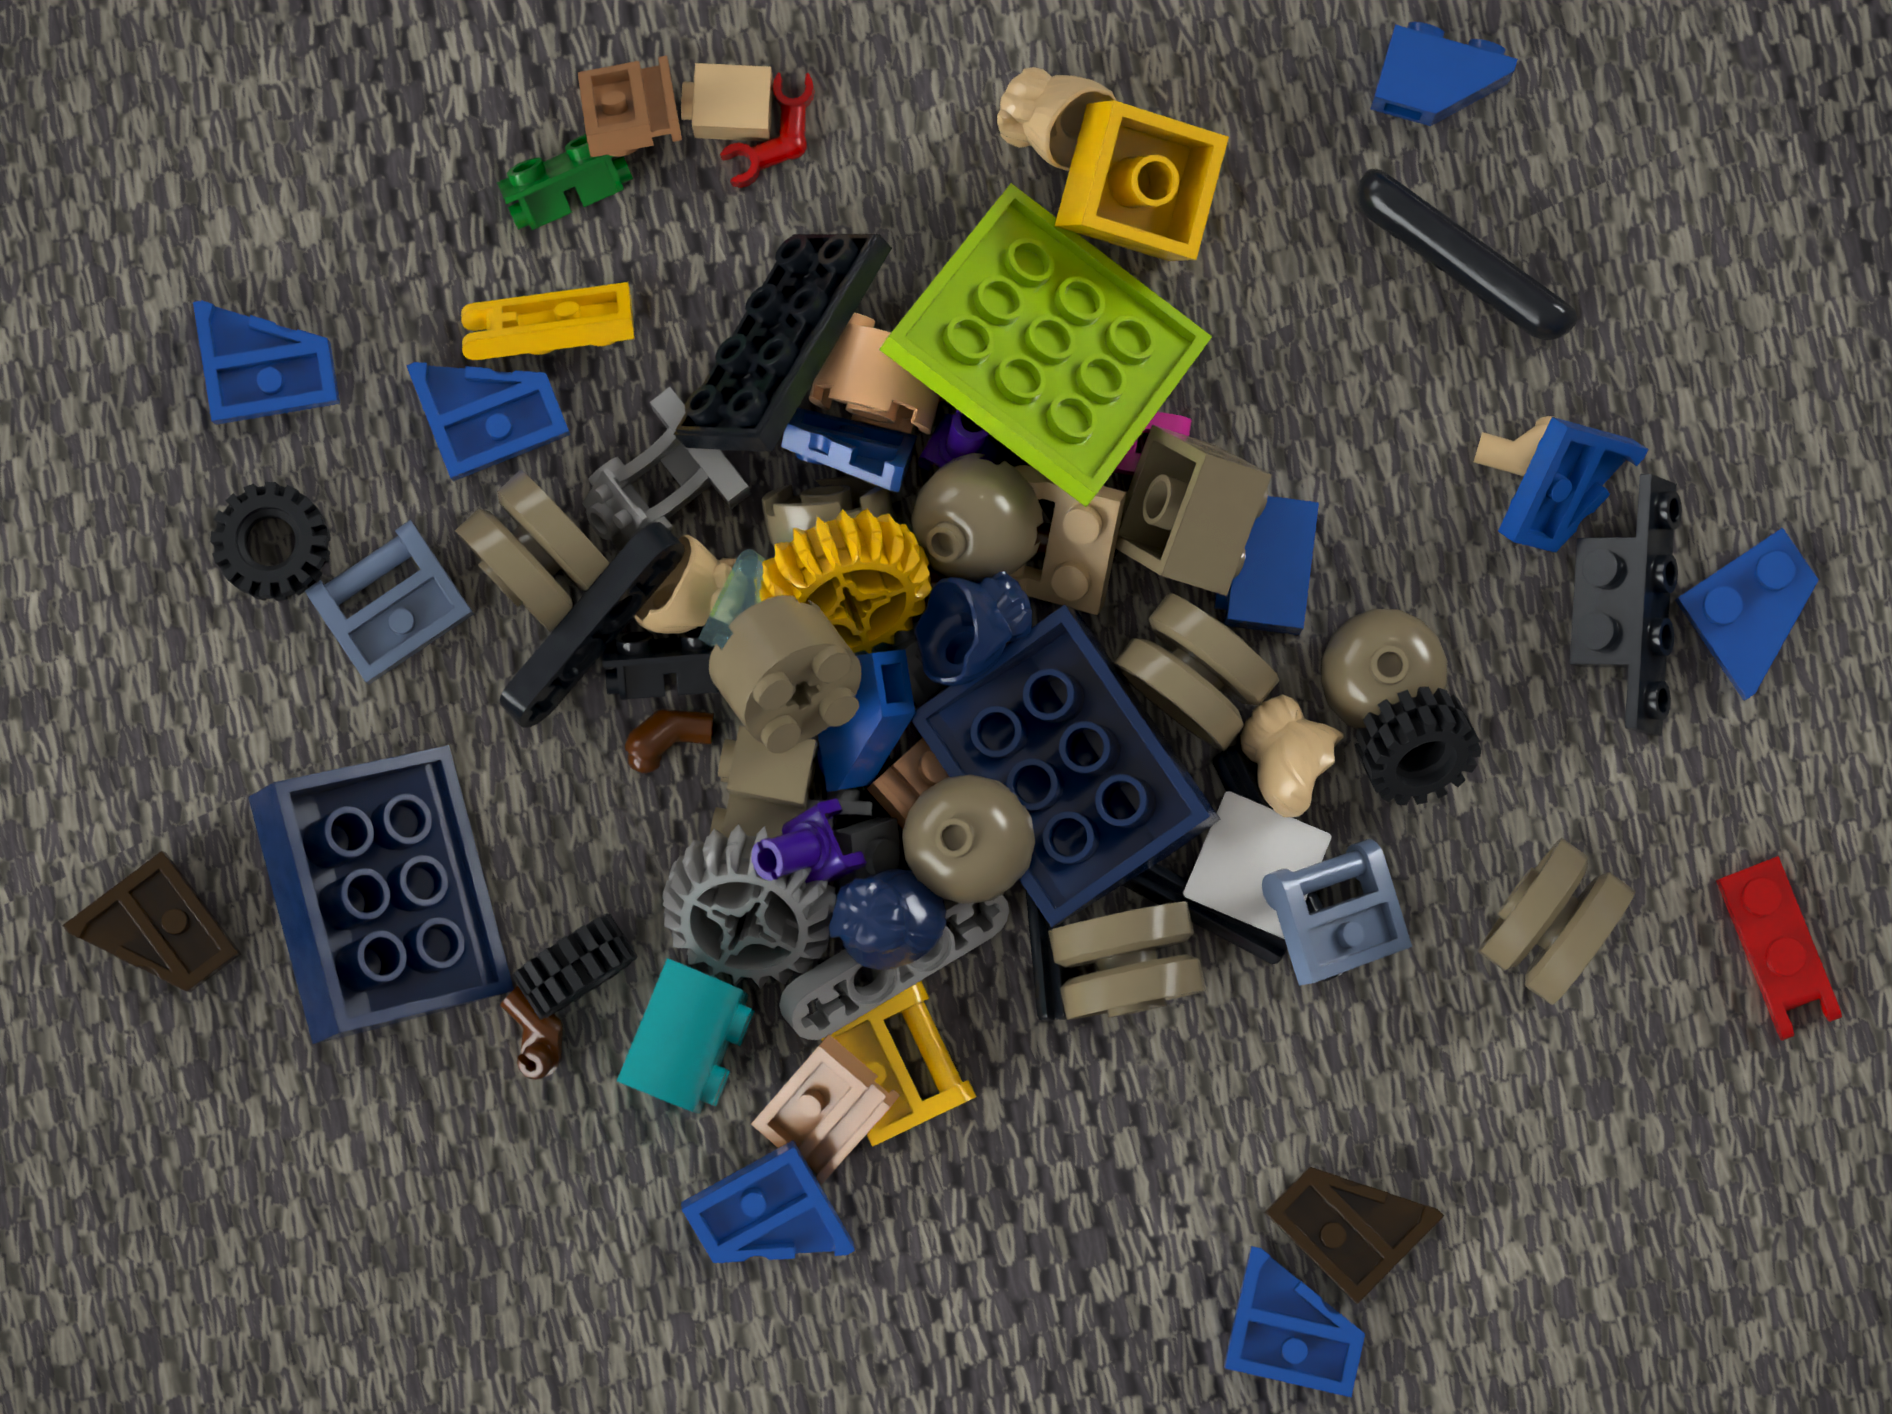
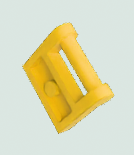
[821,981,977,1147]

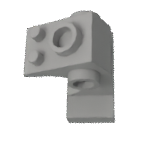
[582,387,751,552]

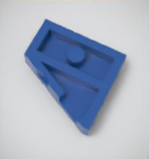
[193,300,340,425]
[406,362,571,481]
[781,408,917,492]
[1498,417,1649,553]
[1675,528,1819,701]
[681,1140,855,1263]
[1224,1246,1365,1397]

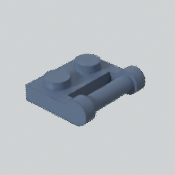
[305,519,474,685]
[1262,839,1412,986]

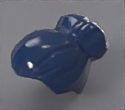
[914,571,1032,686]
[829,869,947,971]

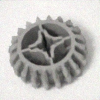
[662,824,836,989]

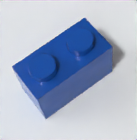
[1214,496,1319,635]

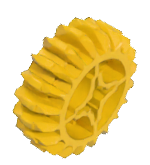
[757,508,931,654]

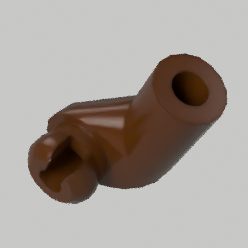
[625,709,714,773]
[500,986,563,1080]

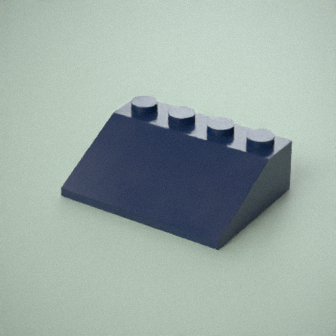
[911,605,1221,928]
[248,745,514,1044]

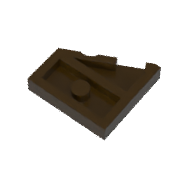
[62,851,241,993]
[1263,1167,1444,1304]

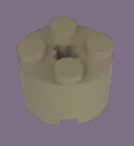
[709,595,861,753]

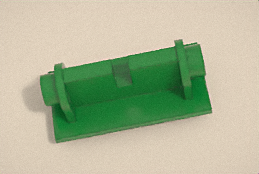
[497,134,633,231]

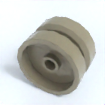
[455,470,610,633]
[1113,593,1279,751]
[1478,838,1636,1005]
[1048,902,1206,1020]

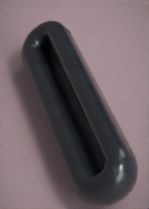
[1357,169,1577,340]

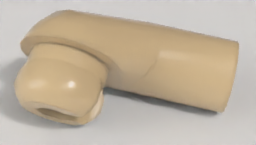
[1474,416,1556,476]

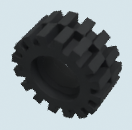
[210,482,331,601]
[1354,687,1481,806]
[512,913,638,1020]

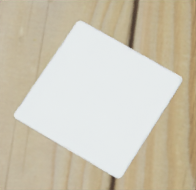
[1183,791,1331,939]

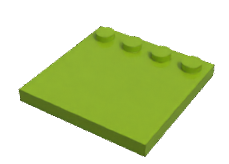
[879,183,1212,507]

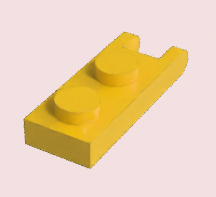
[461,282,635,360]

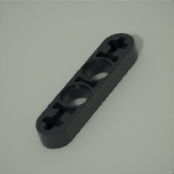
[499,522,685,728]

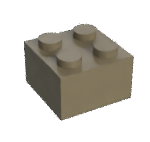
[1115,425,1272,596]

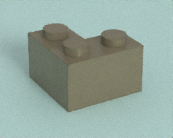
[710,725,818,838]

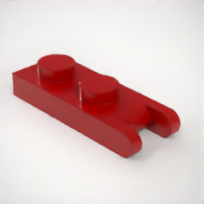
[1716,856,1842,1041]

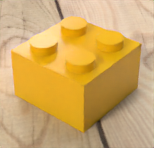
[1055,100,1229,261]

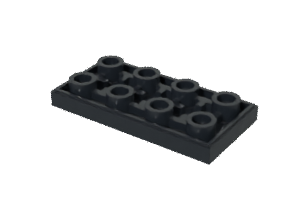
[674,234,892,452]

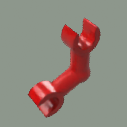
[720,72,815,188]

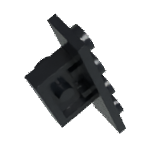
[1570,474,1682,736]

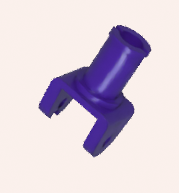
[917,409,1001,471]
[752,798,867,884]

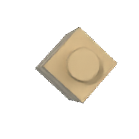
[681,63,773,141]

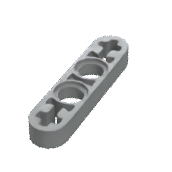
[779,895,1009,1040]

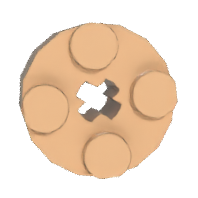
[809,312,941,434]

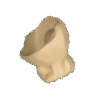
[997,67,1117,171]
[633,535,751,634]
[1240,694,1344,817]

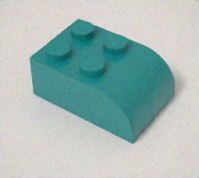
[617,958,755,1114]

